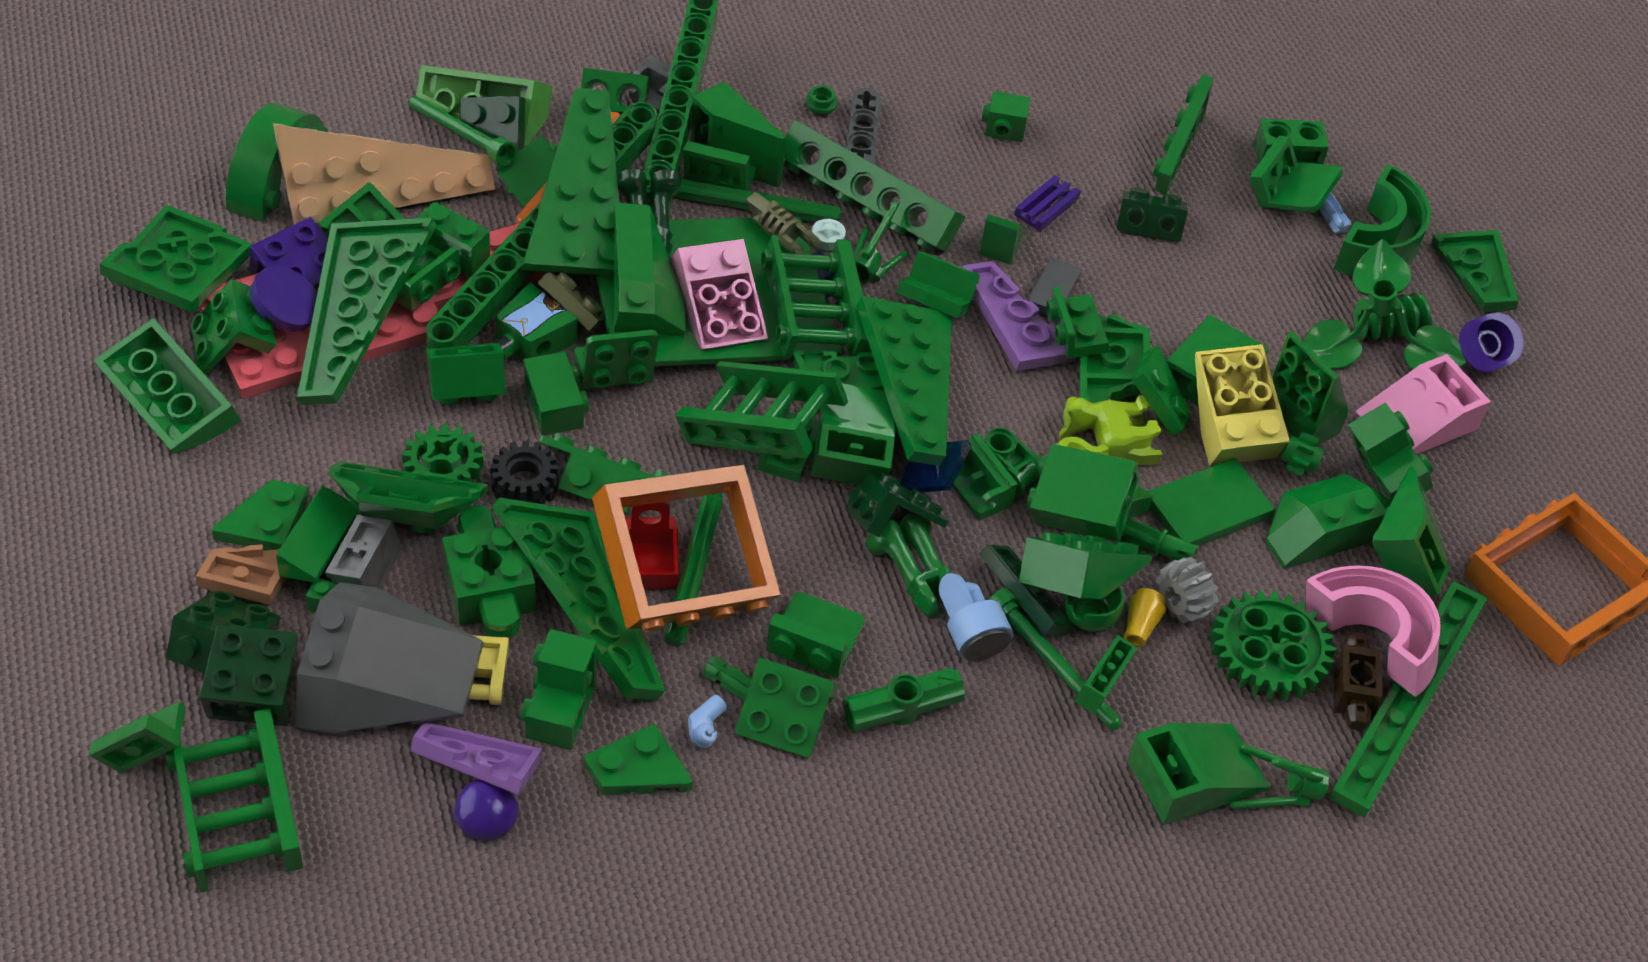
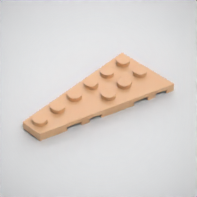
[273,123,495,225]

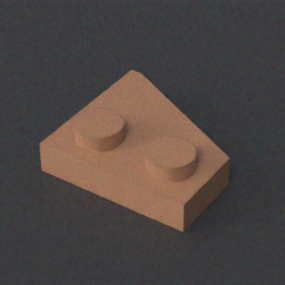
[196,544,286,605]

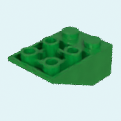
[690,81,786,187]
[1272,331,1349,446]
[811,383,895,485]
[1372,467,1450,595]
[1019,532,1152,599]
[1127,723,1270,825]

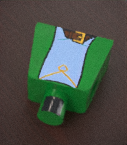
[492,283,578,360]

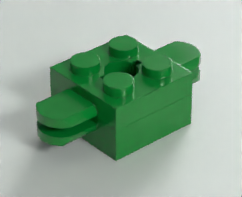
[442,505,536,639]

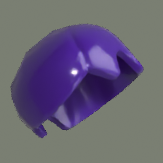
[453,779,519,842]

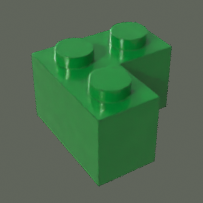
[1348,402,1434,502]
[520,629,597,750]

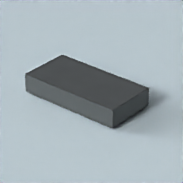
[1028,257,1082,316]

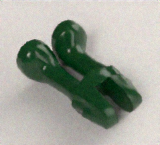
[617,169,681,257]

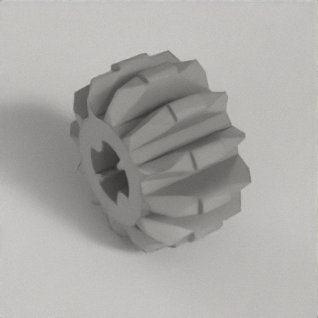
[1156,557,1219,624]

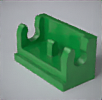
[940,433,1017,520]

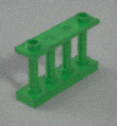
[761,235,870,360]
[675,361,849,459]
[165,708,303,893]

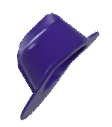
[1459,312,1524,372]

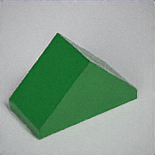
[979,214,1027,264]

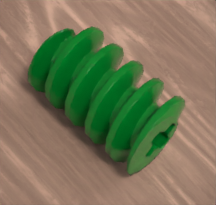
[1353,293,1432,340]

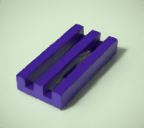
[1015,175,1081,232]

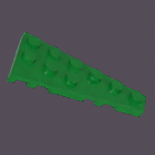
[297,217,437,405]

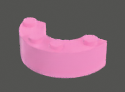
[1306,566,1441,697]

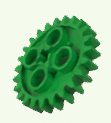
[1209,589,1336,701]

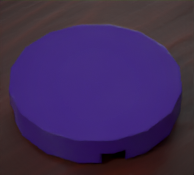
[250,266,317,332]

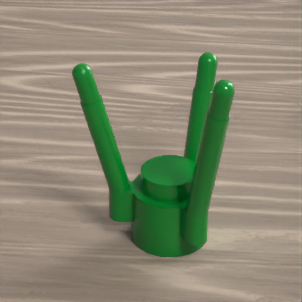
[853,201,909,283]
[1230,744,1329,809]

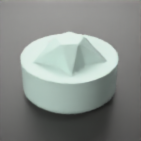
[812,219,846,251]

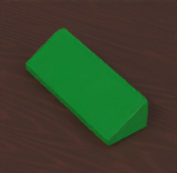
[276,486,359,583]

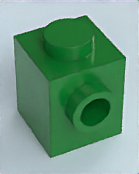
[981,91,1031,142]

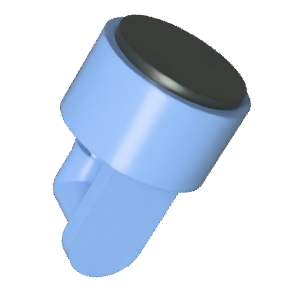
[939,573,1013,661]

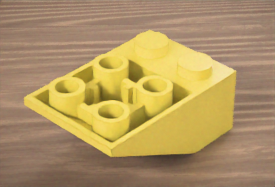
[1195,344,1290,466]

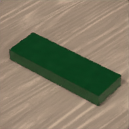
[979,545,1074,636]

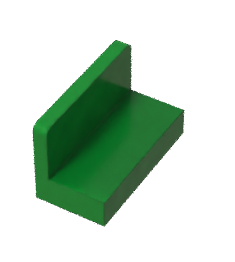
[896,251,980,318]
[89,702,185,773]

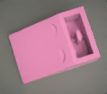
[669,239,768,350]
[1354,354,1491,454]

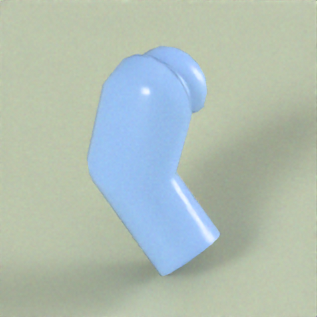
[688,695,727,748]

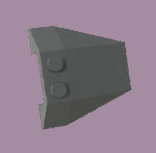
[296,582,484,736]

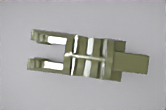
[746,192,820,254]

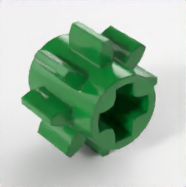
[1280,431,1324,477]

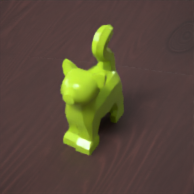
[1057,395,1162,465]

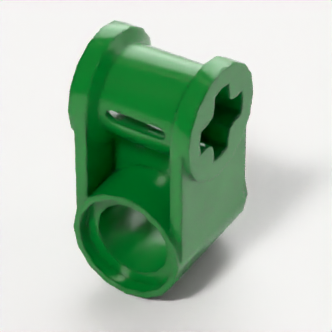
[985,427,1041,497]

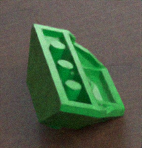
[329,461,488,533]
[1266,474,1391,569]

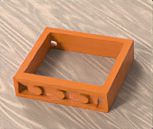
[592,465,780,632]
[1463,492,1648,667]

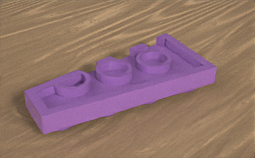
[962,261,1078,371]

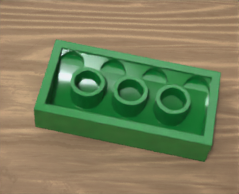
[93,318,241,454]

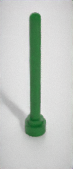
[409,96,517,167]
[989,588,1122,730]

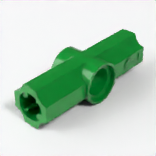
[842,668,965,732]

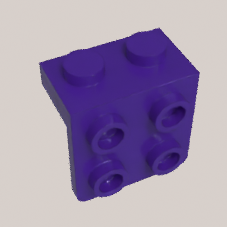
[249,217,328,289]

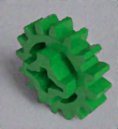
[402,424,484,482]

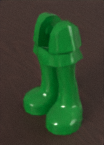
[865,513,951,618]

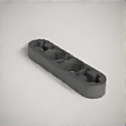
[844,88,881,176]

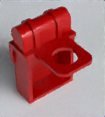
[625,503,678,589]

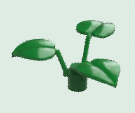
[1304,239,1466,370]

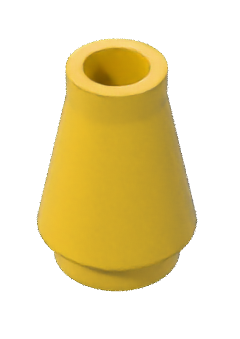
[1124,588,1166,647]

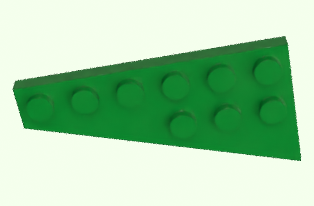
[520,88,619,276]
[856,296,952,466]
[492,498,665,701]

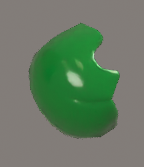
[1064,587,1125,633]

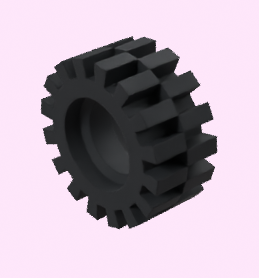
[490,441,558,505]

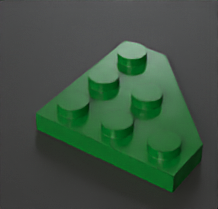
[99,231,252,313]

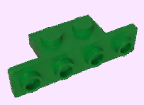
[539,433,670,515]

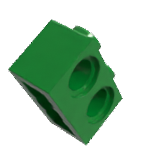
[581,68,651,114]
[1254,118,1329,164]

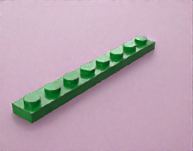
[1329,581,1487,818]

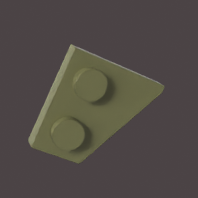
[538,272,605,331]

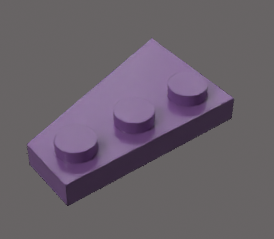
[411,722,542,795]

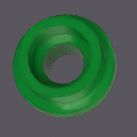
[806,85,838,115]

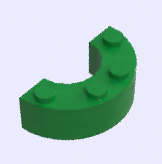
[226,103,328,222]
[1334,164,1431,277]

